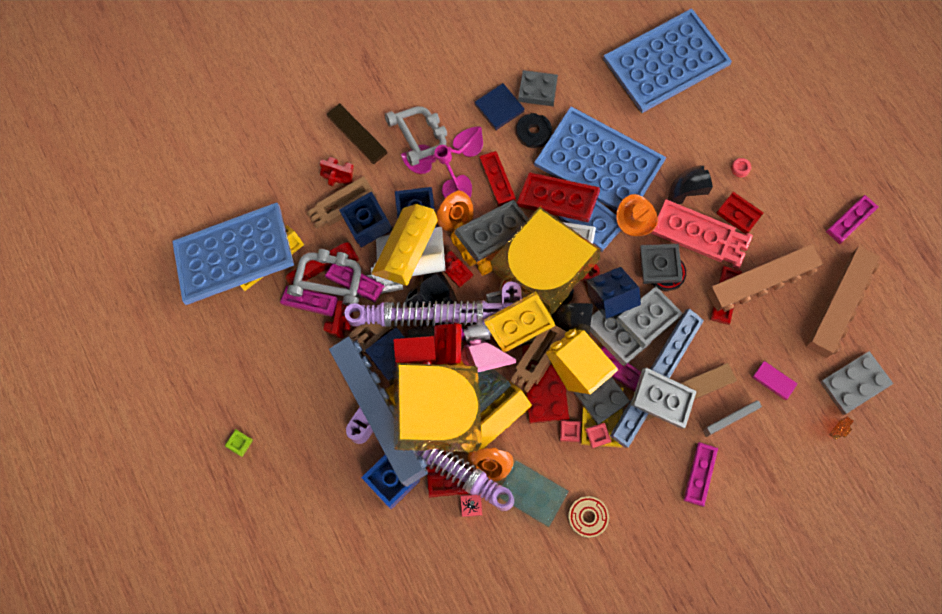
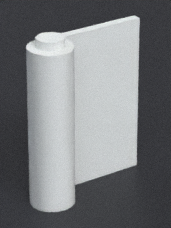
[371,227,446,282]

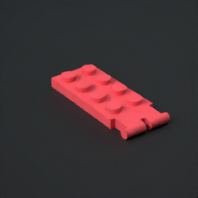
[651,199,753,269]

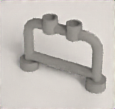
[385,106,447,166]
[287,249,361,306]

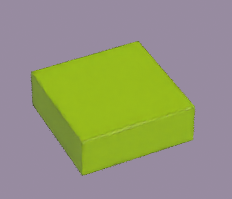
[225,429,253,457]

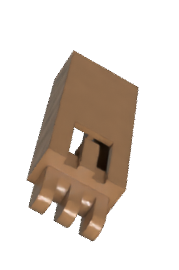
[306,176,377,229]
[349,296,402,355]
[511,326,567,392]

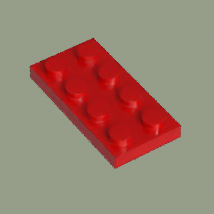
[517,172,600,223]
[522,345,569,424]

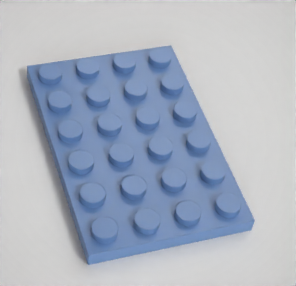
[603,9,732,113]
[534,107,666,211]
[172,202,294,305]

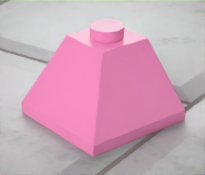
[465,339,516,372]

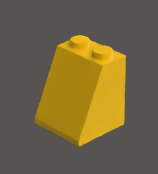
[545,329,618,394]

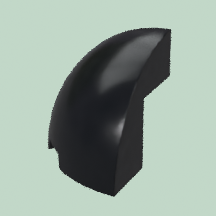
[668,165,713,204]
[405,272,458,308]
[551,303,593,335]

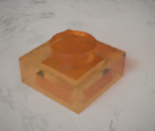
[829,416,854,440]

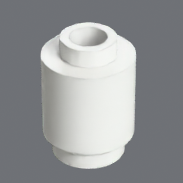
[463,324,492,344]

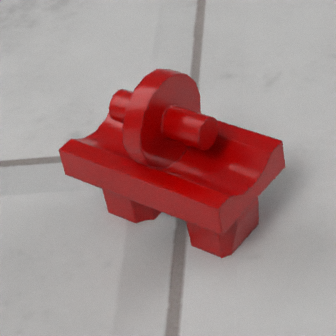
[320,157,354,186]
[444,251,474,288]
[323,300,356,339]

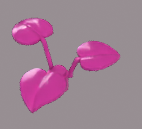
[401,126,483,198]

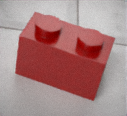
[393,336,436,367]

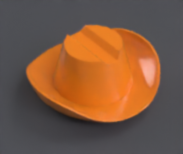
[436,190,474,232]
[616,194,658,236]
[467,447,513,482]

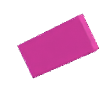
[752,361,797,401]

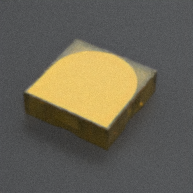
[490,207,600,315]
[394,363,482,452]

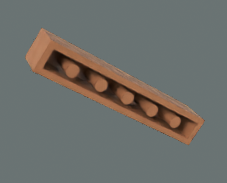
[706,244,823,312]
[806,246,880,358]

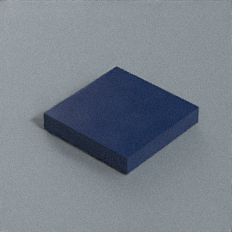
[475,83,525,130]

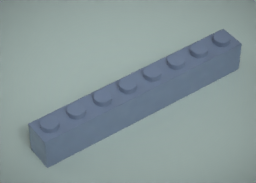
[329,336,428,487]

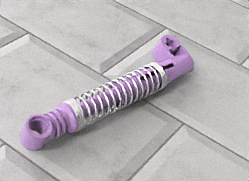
[344,282,522,327]
[346,407,514,511]

